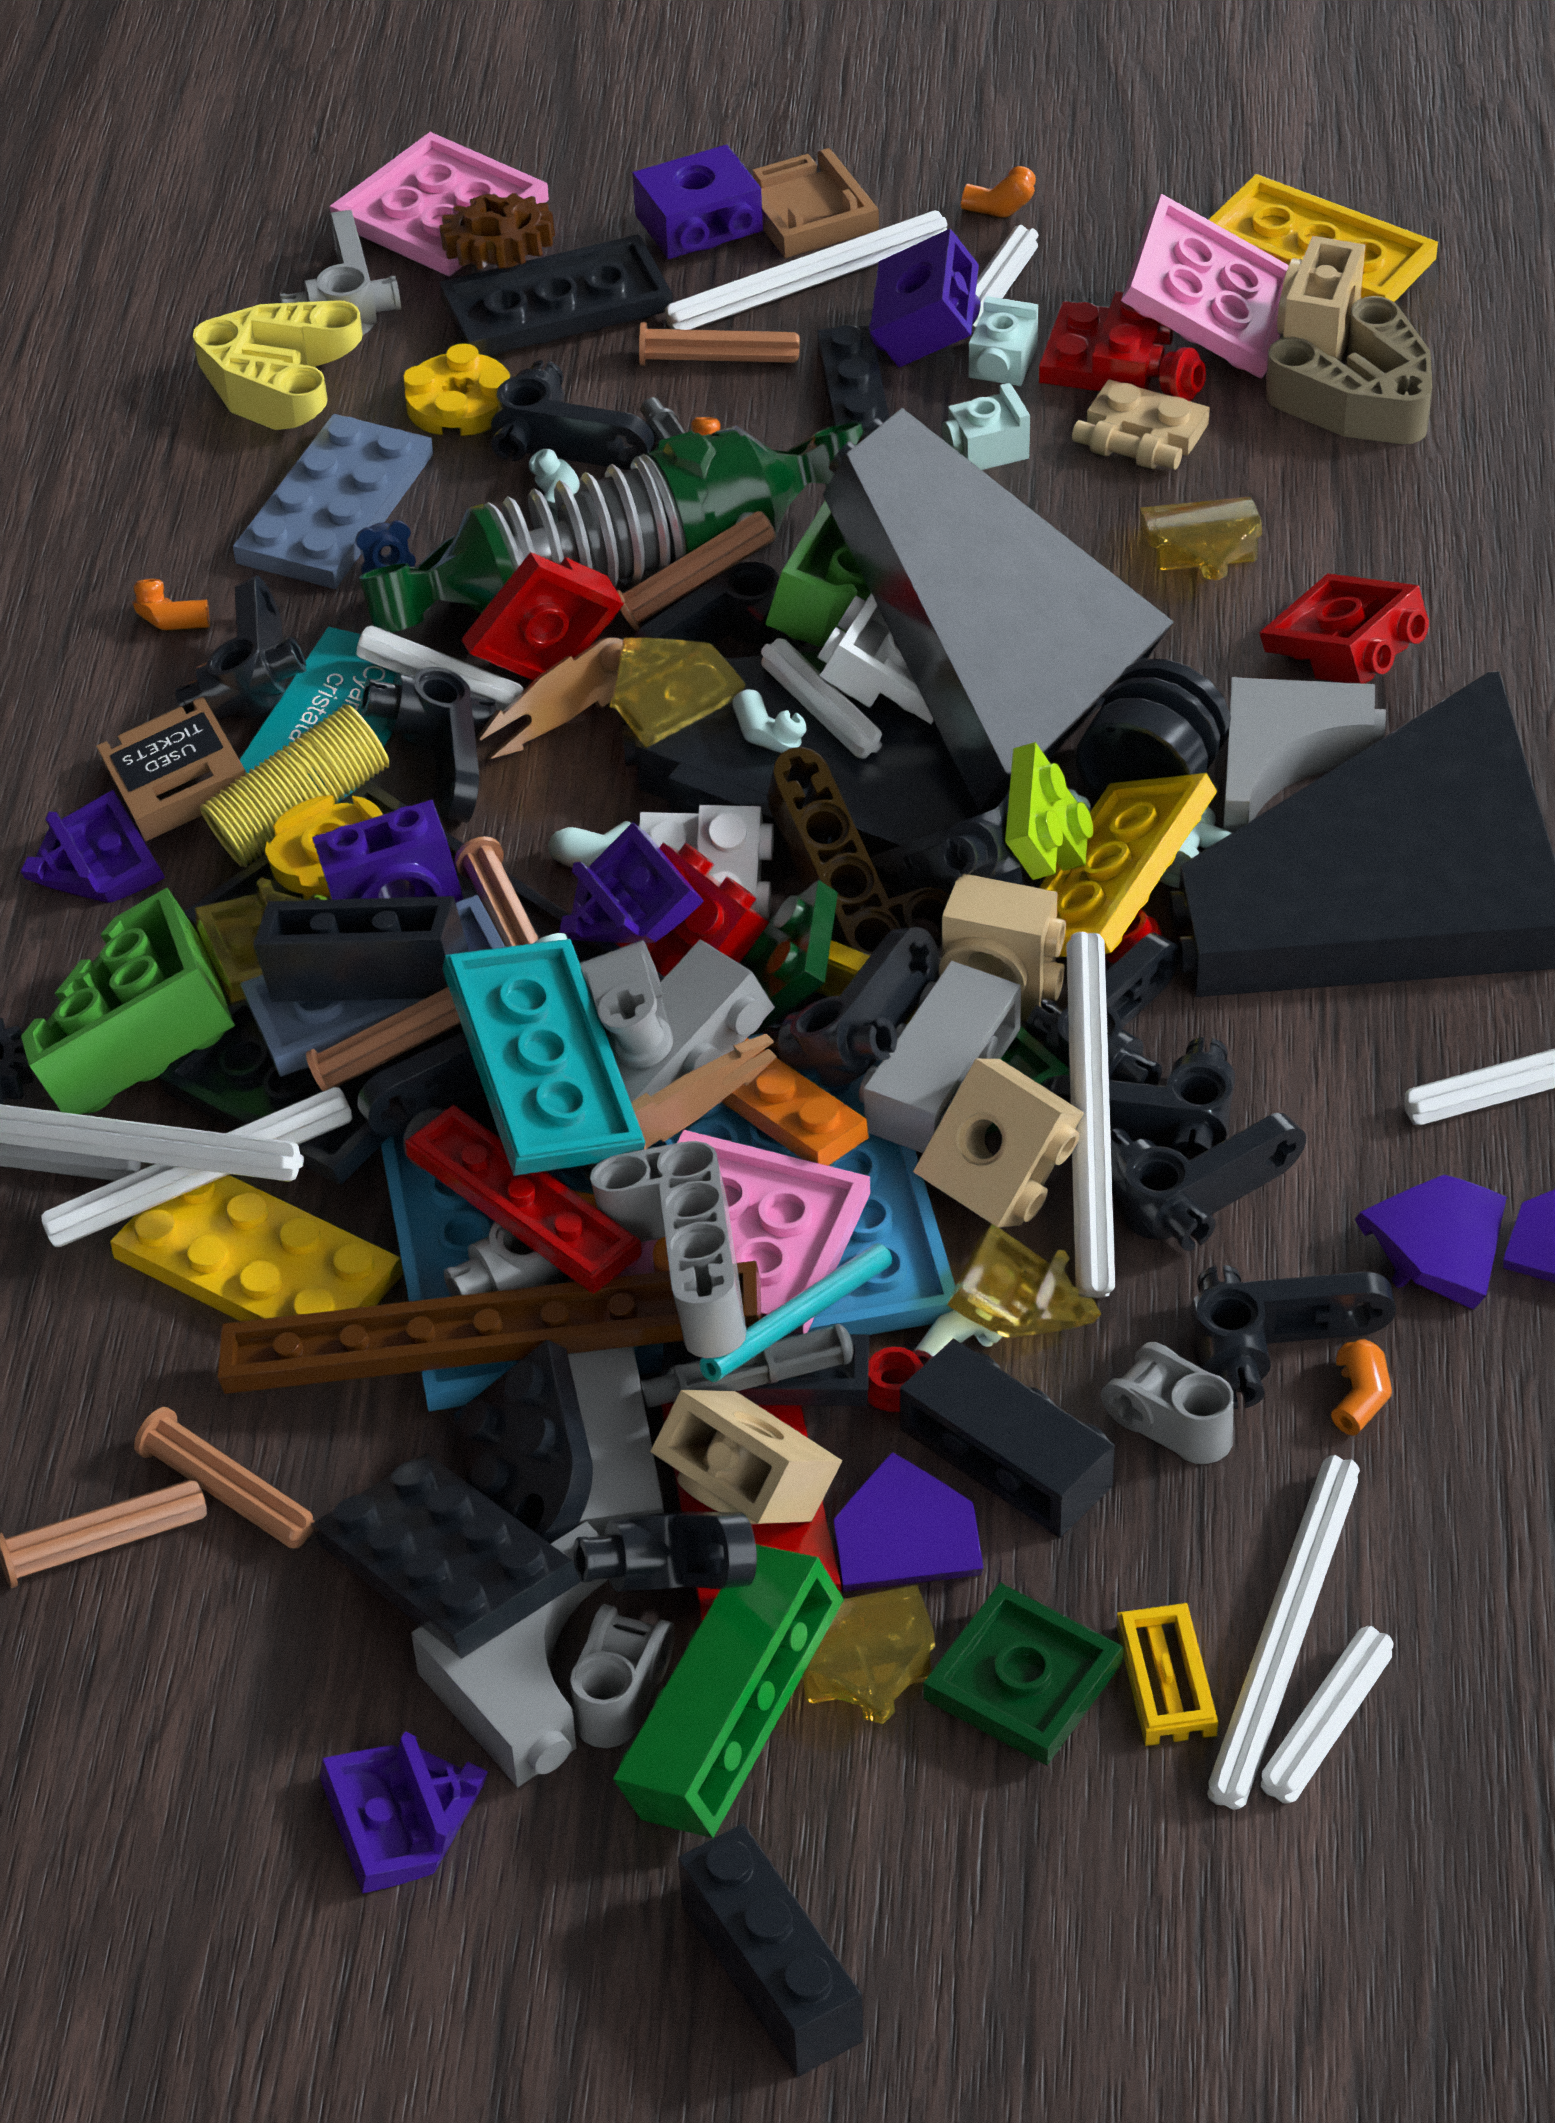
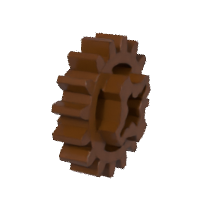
[439,193,555,269]

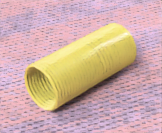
[200,704,389,867]

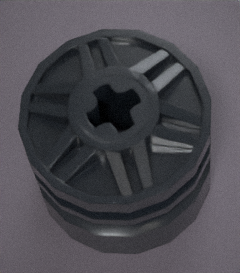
[1076,659,1231,799]

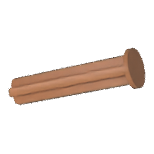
[639,322,800,366]
[617,511,776,632]
[455,836,538,947]
[306,987,461,1091]
[134,1407,315,1548]
[0,1480,207,1588]

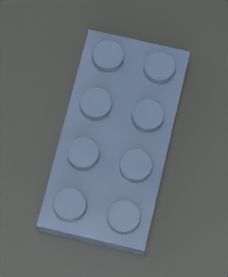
[233,414,433,589]
[240,895,505,1077]

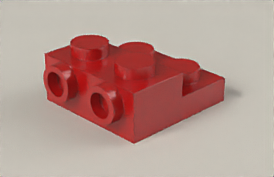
[1039,291,1174,391]
[462,552,624,680]
[1259,573,1429,684]
[613,842,769,977]

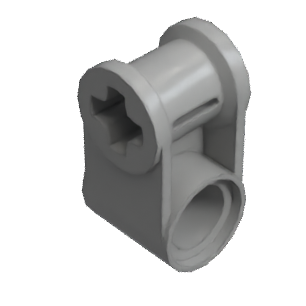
[581,940,673,1069]
[1101,1342,1233,1464]
[570,1604,675,1748]

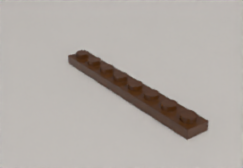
[218,1261,762,1394]

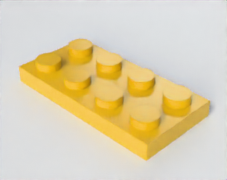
[1208,174,1438,302]
[1039,773,1217,958]
[110,1175,403,1321]

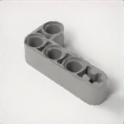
[590,1141,747,1358]

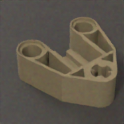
[1265,296,1432,444]

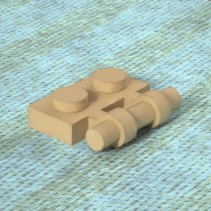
[1072,379,1210,470]

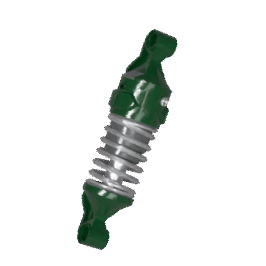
[359,422,863,633]

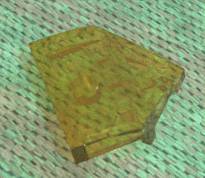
[1140,497,1262,580]
[609,638,746,748]
[195,878,331,1002]
[947,1224,1101,1338]
[802,1585,935,1724]

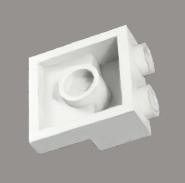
[817,593,934,724]
[639,805,774,919]

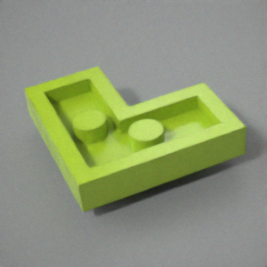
[1005,742,1093,880]

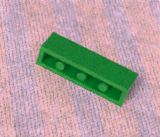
[613,1544,844,1839]

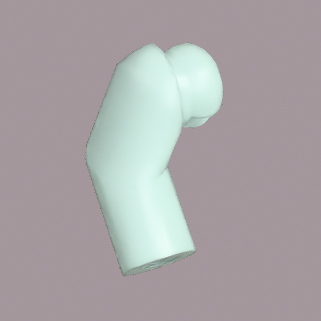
[529,449,580,523]
[733,689,806,753]
[548,821,631,868]
[913,1299,1009,1365]

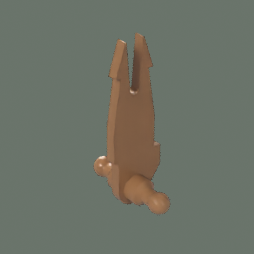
[475,637,641,759]
[631,1034,777,1149]

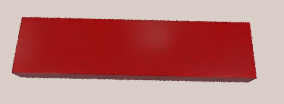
[405,1104,642,1294]

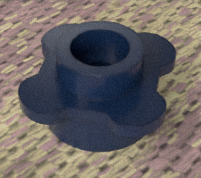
[355,520,416,574]

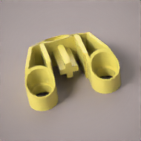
[193,301,363,430]

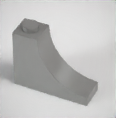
[1223,677,1386,833]
[411,1521,607,1788]

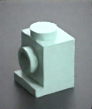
[969,296,1038,386]
[942,383,1030,470]

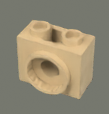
[1277,236,1365,362]
[939,874,1066,1021]
[913,1058,1084,1227]
[650,1390,843,1524]

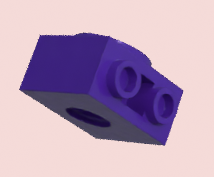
[632,144,763,259]
[869,229,981,368]
[312,800,464,903]

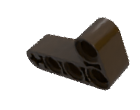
[767,747,950,958]

